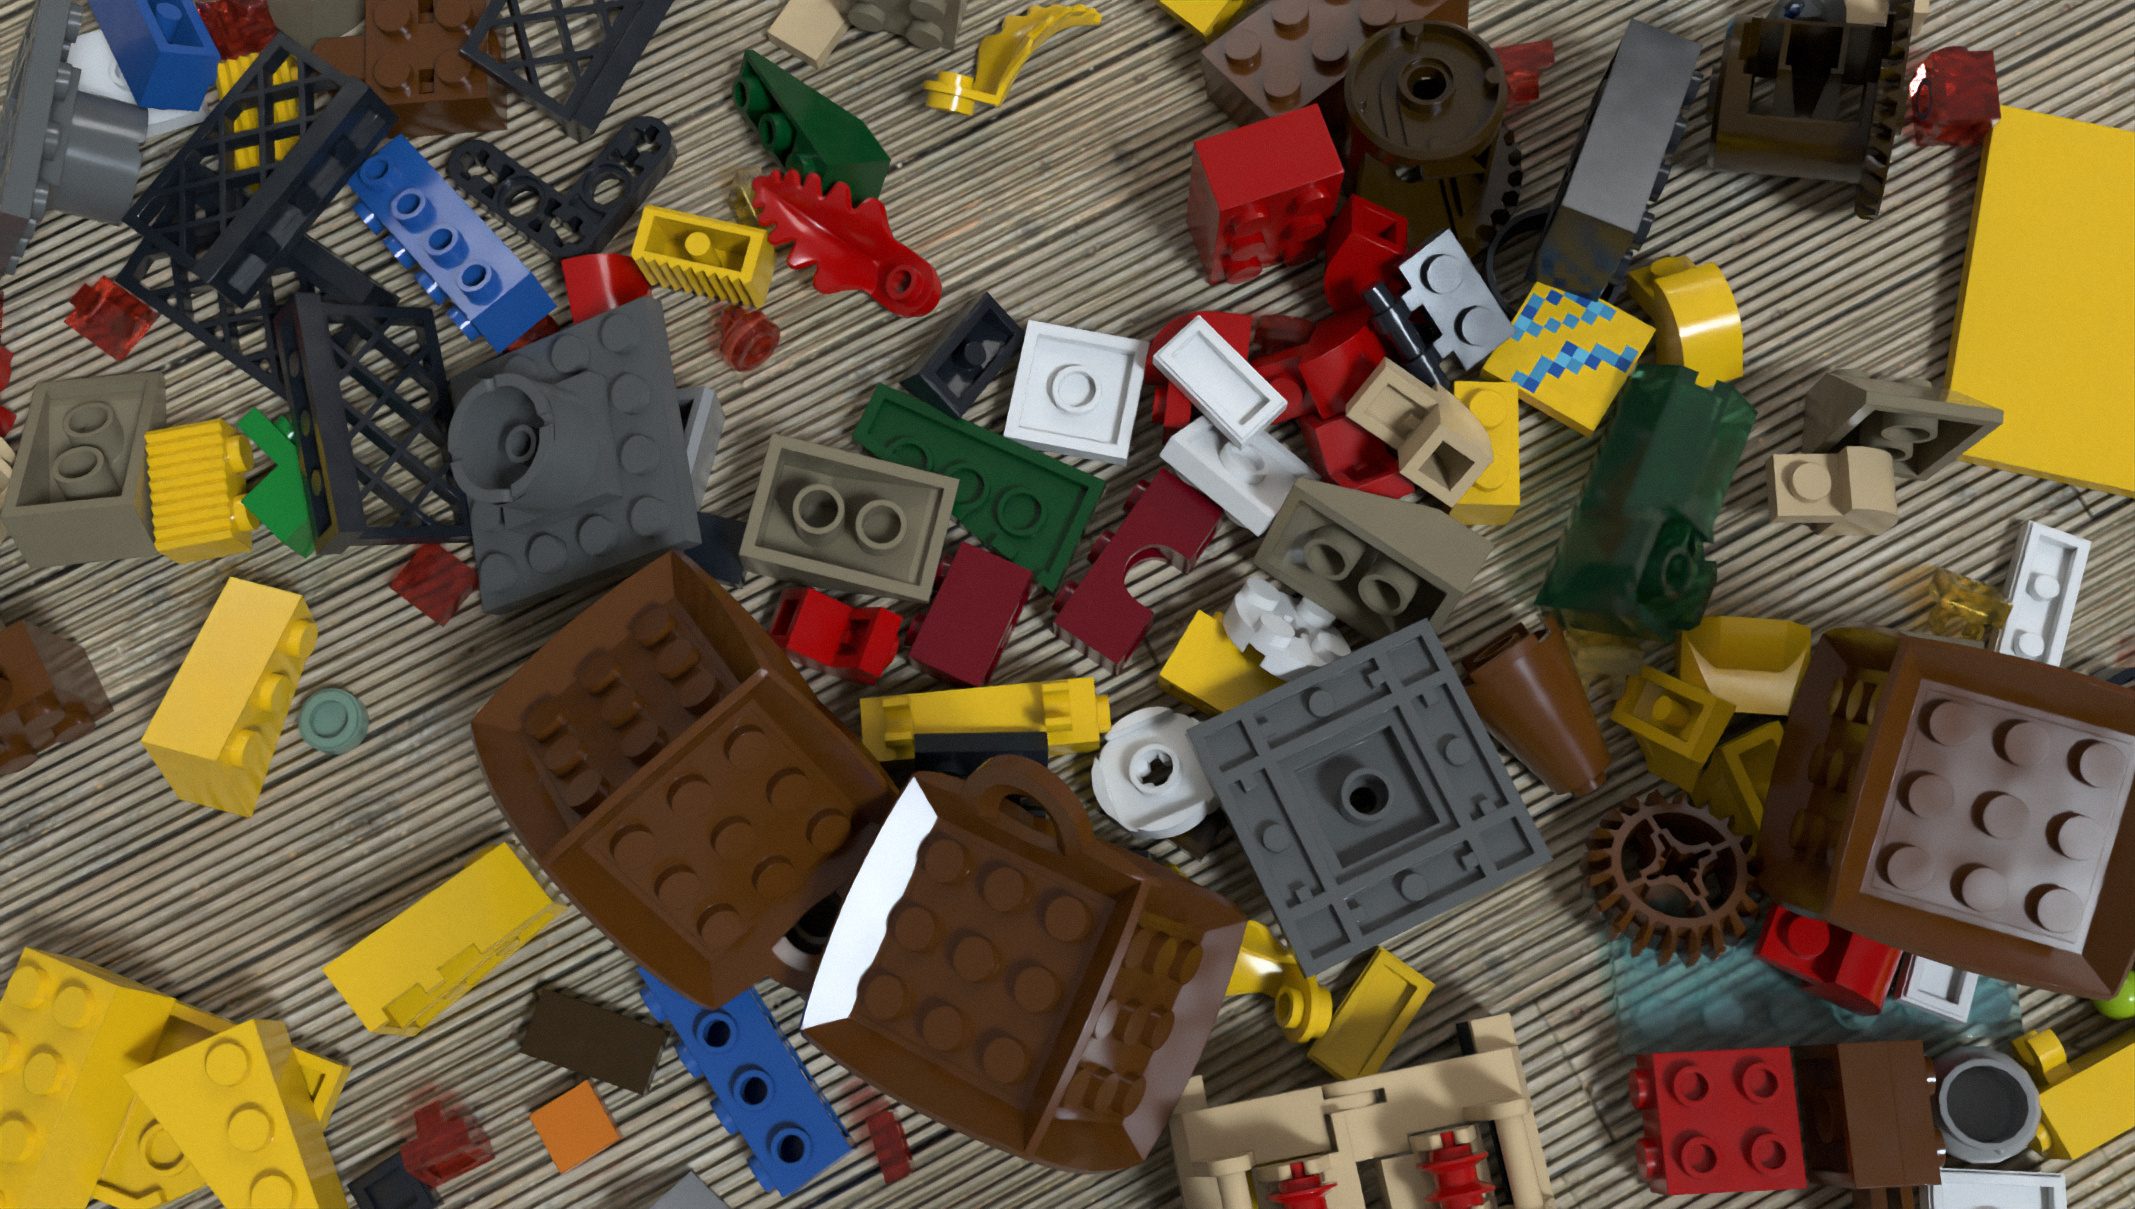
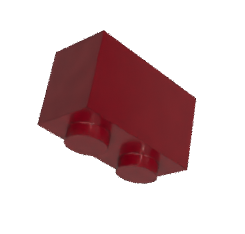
[904,541,1034,689]

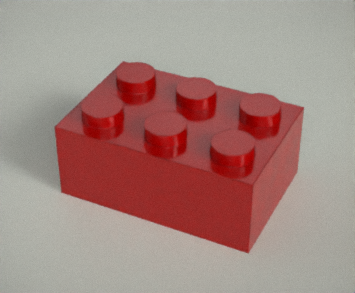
[1186,103,1344,285]

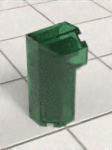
[1533,363,1758,643]

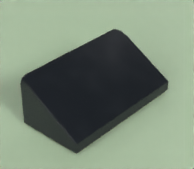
[898,292,1025,420]

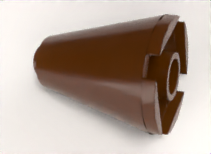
[1460,611,1612,798]

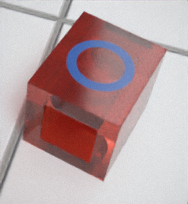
[1910,46,2001,146]

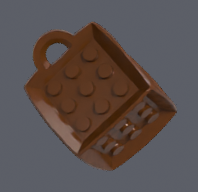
[470,550,900,1011]
[1754,622,2135,1001]
[799,754,1248,1175]

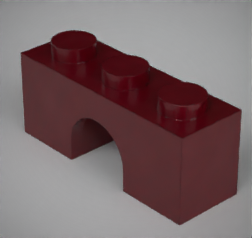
[1051,468,1225,677]

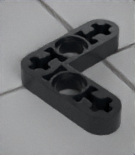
[448,116,677,266]

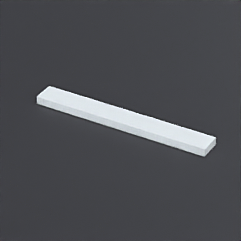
[1892,520,2092,1025]

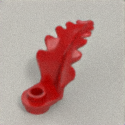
[752,169,942,318]

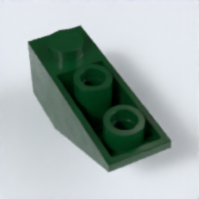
[732,50,891,209]

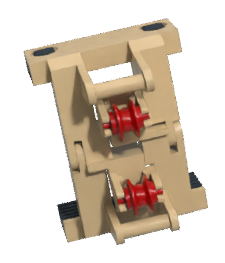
[1167,1013,1557,1209]

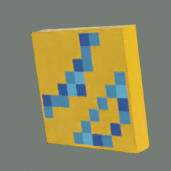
[1479,282,1656,439]

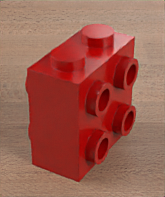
[1629,1046,1807,1195]

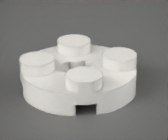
[1223,577,1351,682]
[1091,706,1220,840]

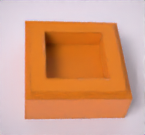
[529,1080,624,1174]

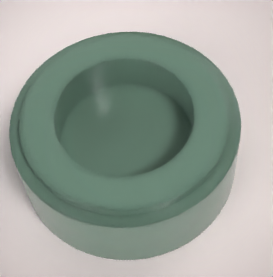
[298,688,369,755]

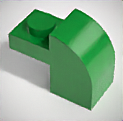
[236,407,315,559]

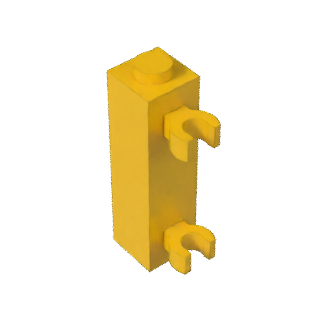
[860,677,1111,771]
[2009,1027,2135,1160]

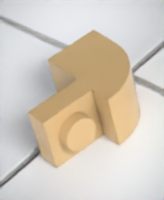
[1346,357,1494,508]
[1765,446,1898,536]

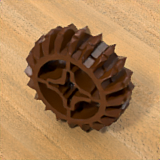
[1579,789,1765,969]

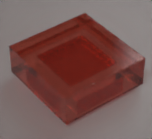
[389,544,479,627]
[865,1109,917,1184]

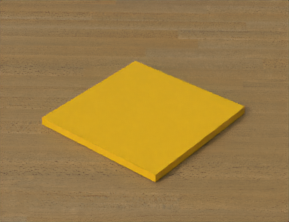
[1943,104,2135,499]

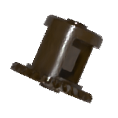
[1705,0,1915,221]
[1330,19,1523,259]

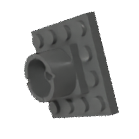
[0,0,148,279]
[448,295,702,616]
[1185,618,1553,979]

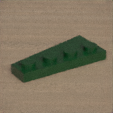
[852,382,1106,599]

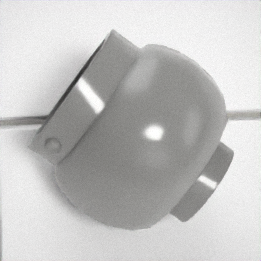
[1930,1046,2042,1164]

